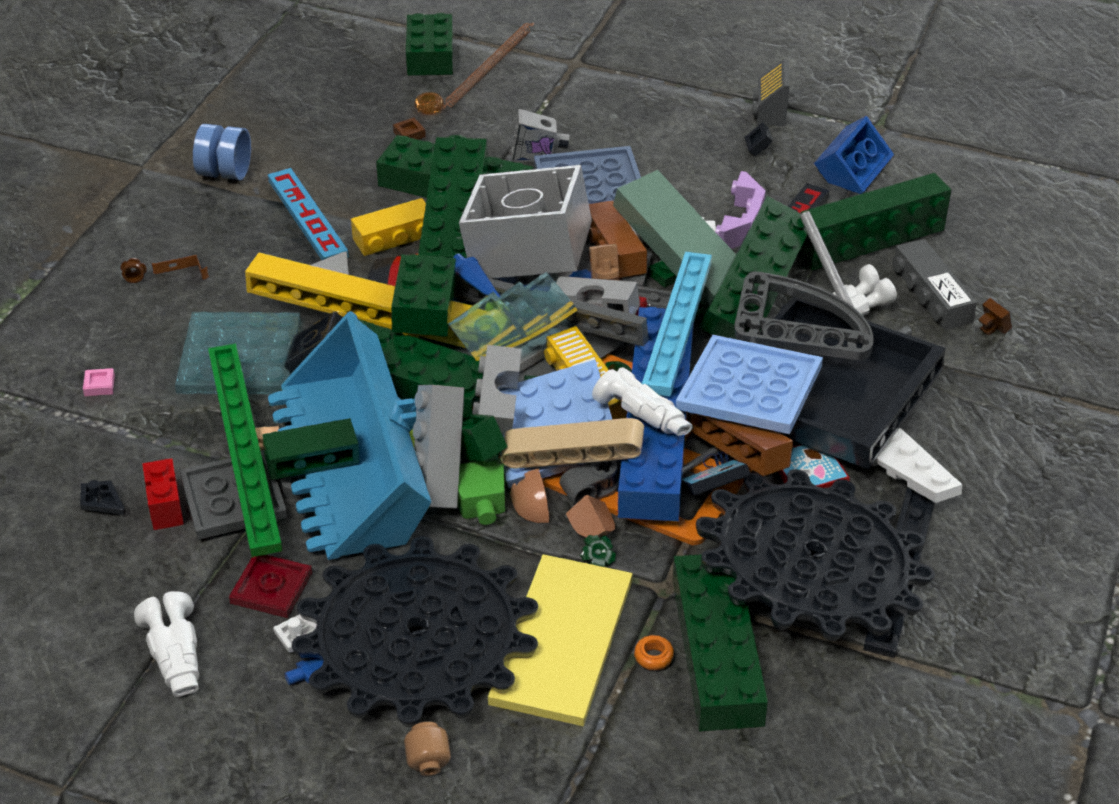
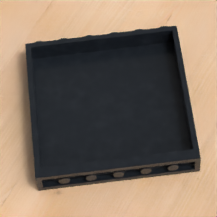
[759,297,946,469]

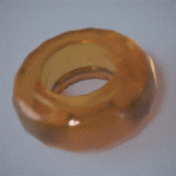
[415,92,444,114]

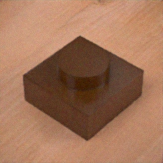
[393,118,426,140]

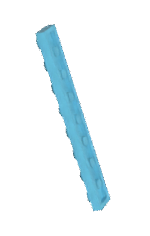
[642,252,712,397]

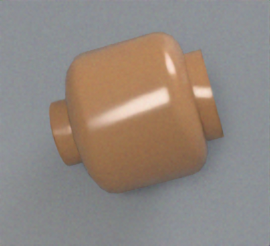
[404,722,451,776]

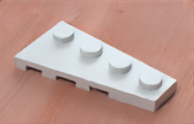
[872,428,962,503]

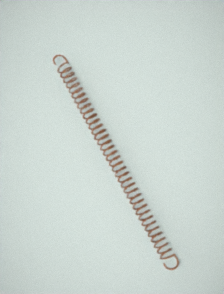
[443,23,534,109]

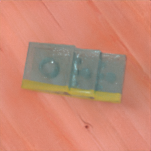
[449,272,577,361]

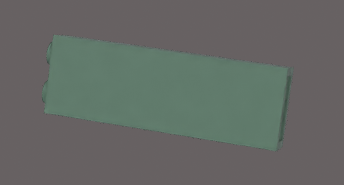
[613,170,736,308]

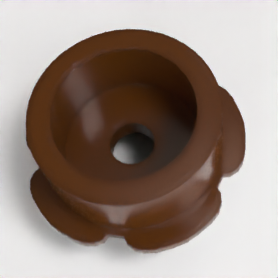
[120,258,147,283]

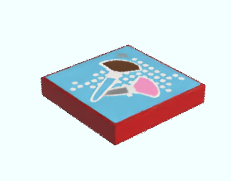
[777,444,850,488]

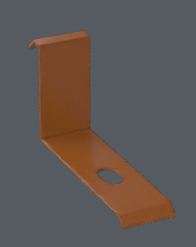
[152,255,209,280]

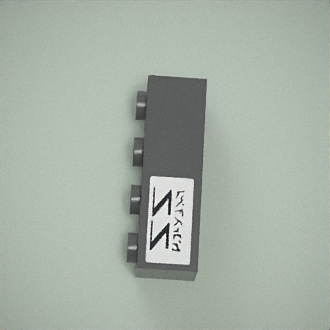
[892,239,977,330]

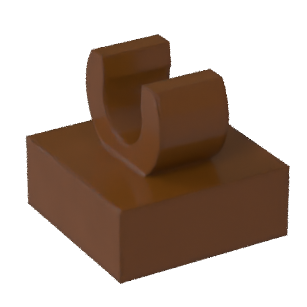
[979,298,1012,335]

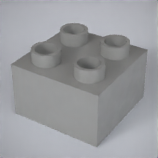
[459,165,592,284]

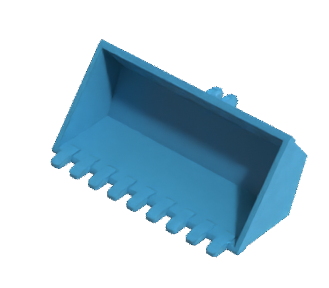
[268,311,431,560]

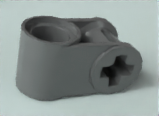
[559,460,618,505]

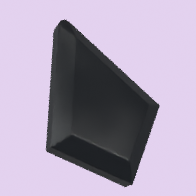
[80,480,125,514]

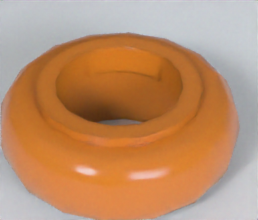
[634,635,674,671]

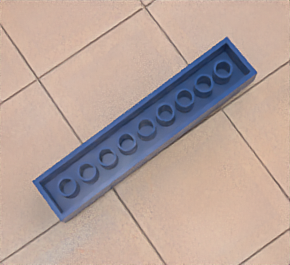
[618,307,694,521]

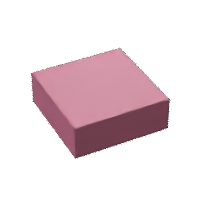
[83,368,115,396]

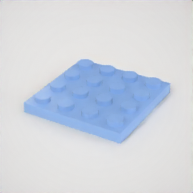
[676,335,823,434]
[499,360,613,488]

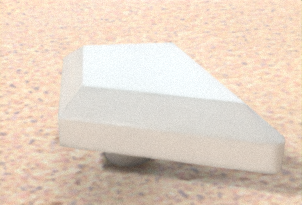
[273,615,317,653]

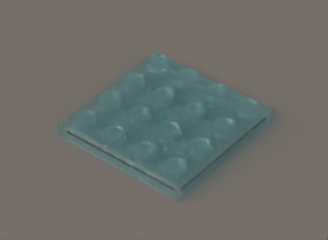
[175,312,301,394]

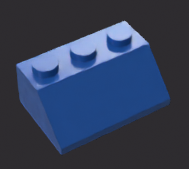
[814,116,894,194]

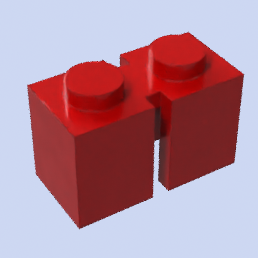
[142,458,184,530]

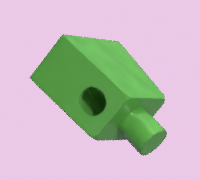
[457,458,505,525]

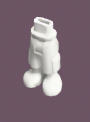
[832,264,897,316]
[592,368,692,436]
[134,591,200,697]

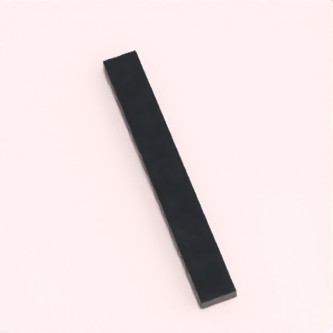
[863,486,935,658]

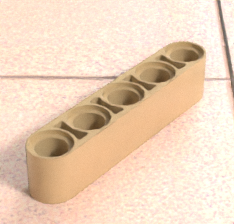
[501,418,644,468]

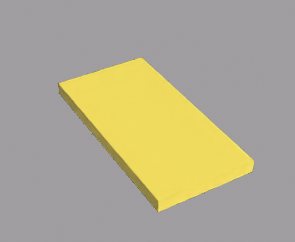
[488,554,632,726]

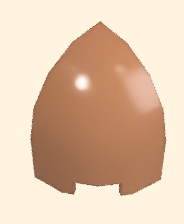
[510,469,549,523]
[566,495,615,537]

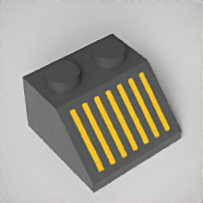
[752,59,789,126]

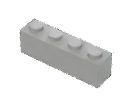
[413,385,464,508]

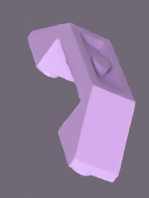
[715,171,766,249]

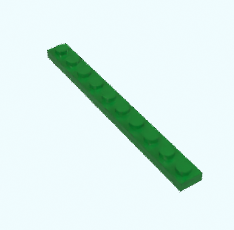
[208,343,282,557]

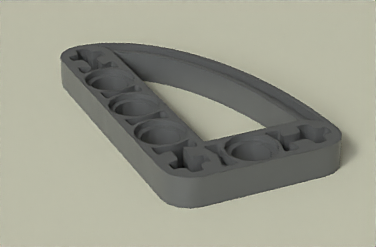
[735,272,873,360]

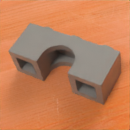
[550,276,640,315]
[473,345,522,435]

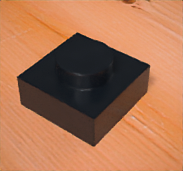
[744,122,773,156]

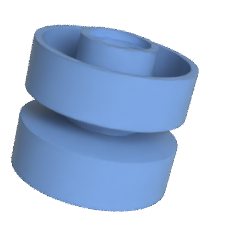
[193,124,251,180]

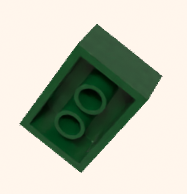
[406,13,453,76]
[391,254,456,336]

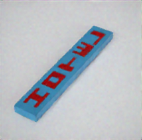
[268,168,349,260]

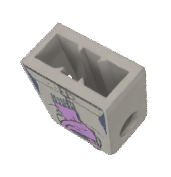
[511,109,569,162]

